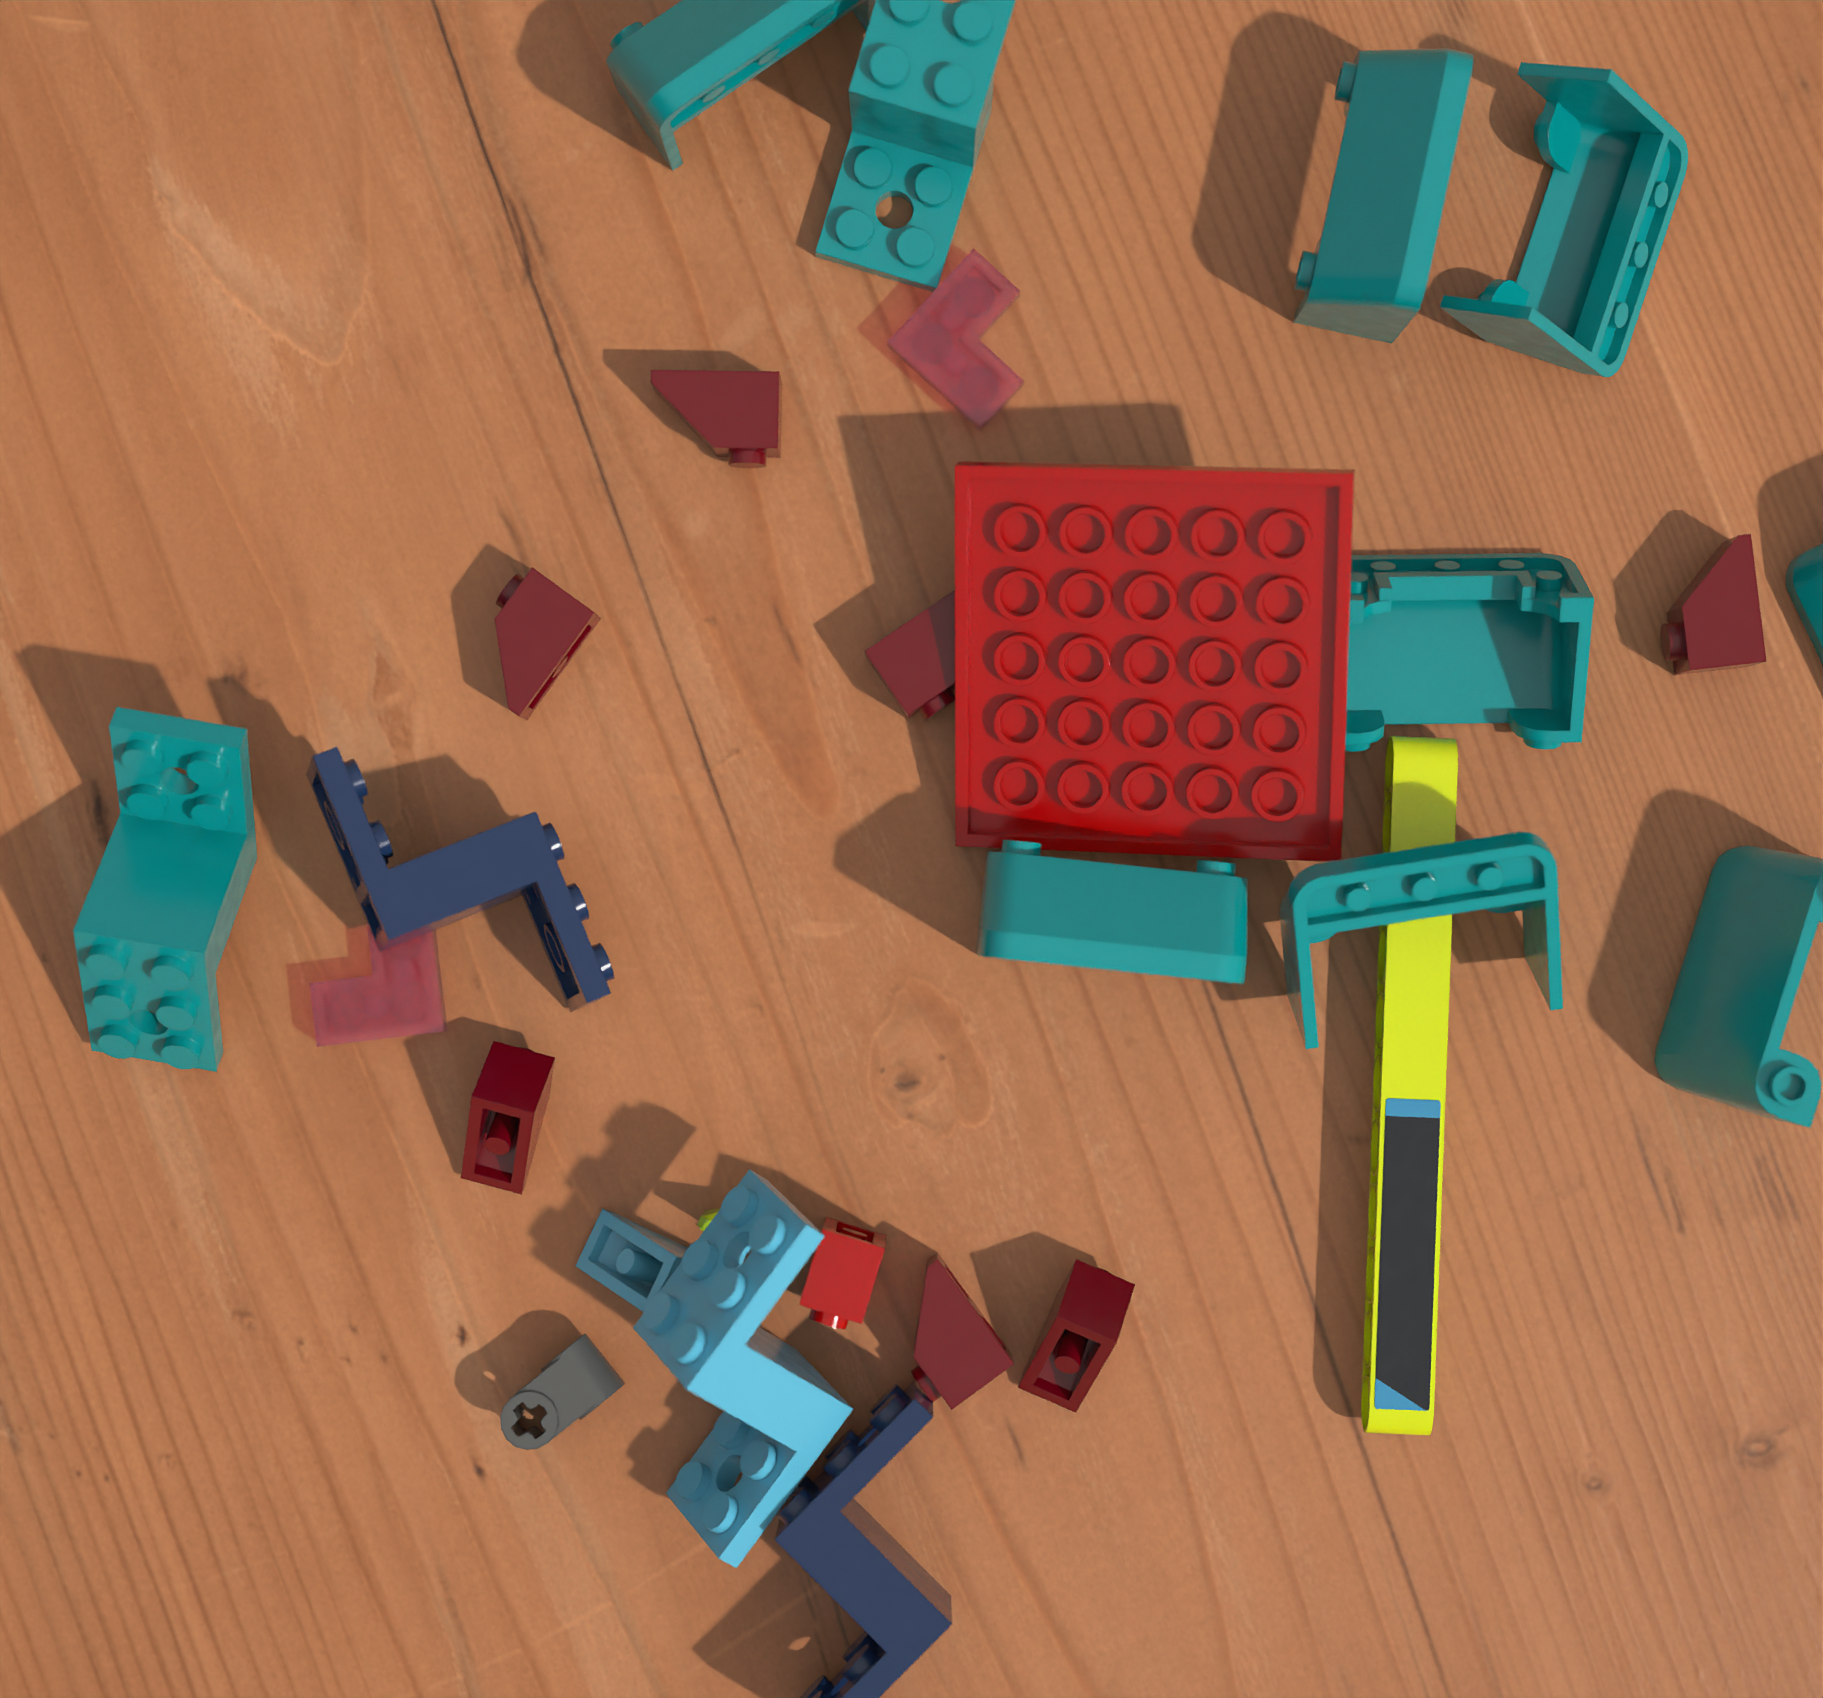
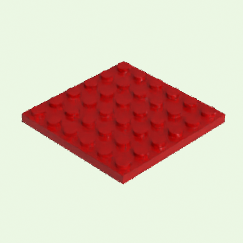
[955,461,1355,862]

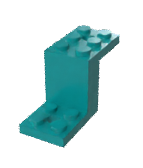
[815,0,1016,293]
[73,707,257,1072]

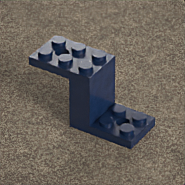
[306,746,614,1012]
[774,1380,952,1698]

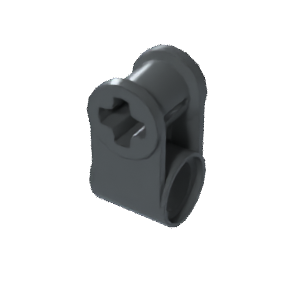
[500,1333,625,1450]

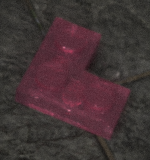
[887,248,1024,432]
[309,921,448,1047]

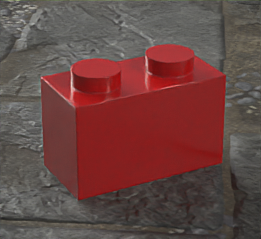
[799,1216,887,1329]

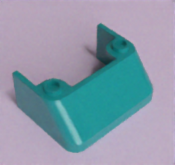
[606,0,876,171]
[1293,48,1473,344]
[1440,62,1688,377]
[1279,832,1563,1049]
[976,840,1248,984]

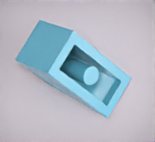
[575,1208,688,1312]

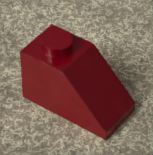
[650,370,782,468]
[1660,534,1767,675]
[494,567,601,720]
[864,590,955,720]
[461,1041,555,1195]
[911,1252,1014,1410]
[1018,1259,1135,1413]

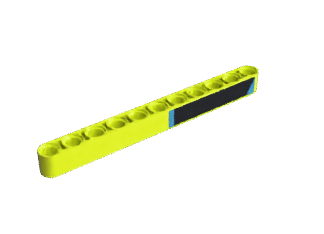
[1361,736,1458,1435]

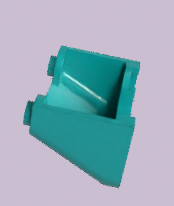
[1346,553,1594,752]
[1654,846,1823,1128]

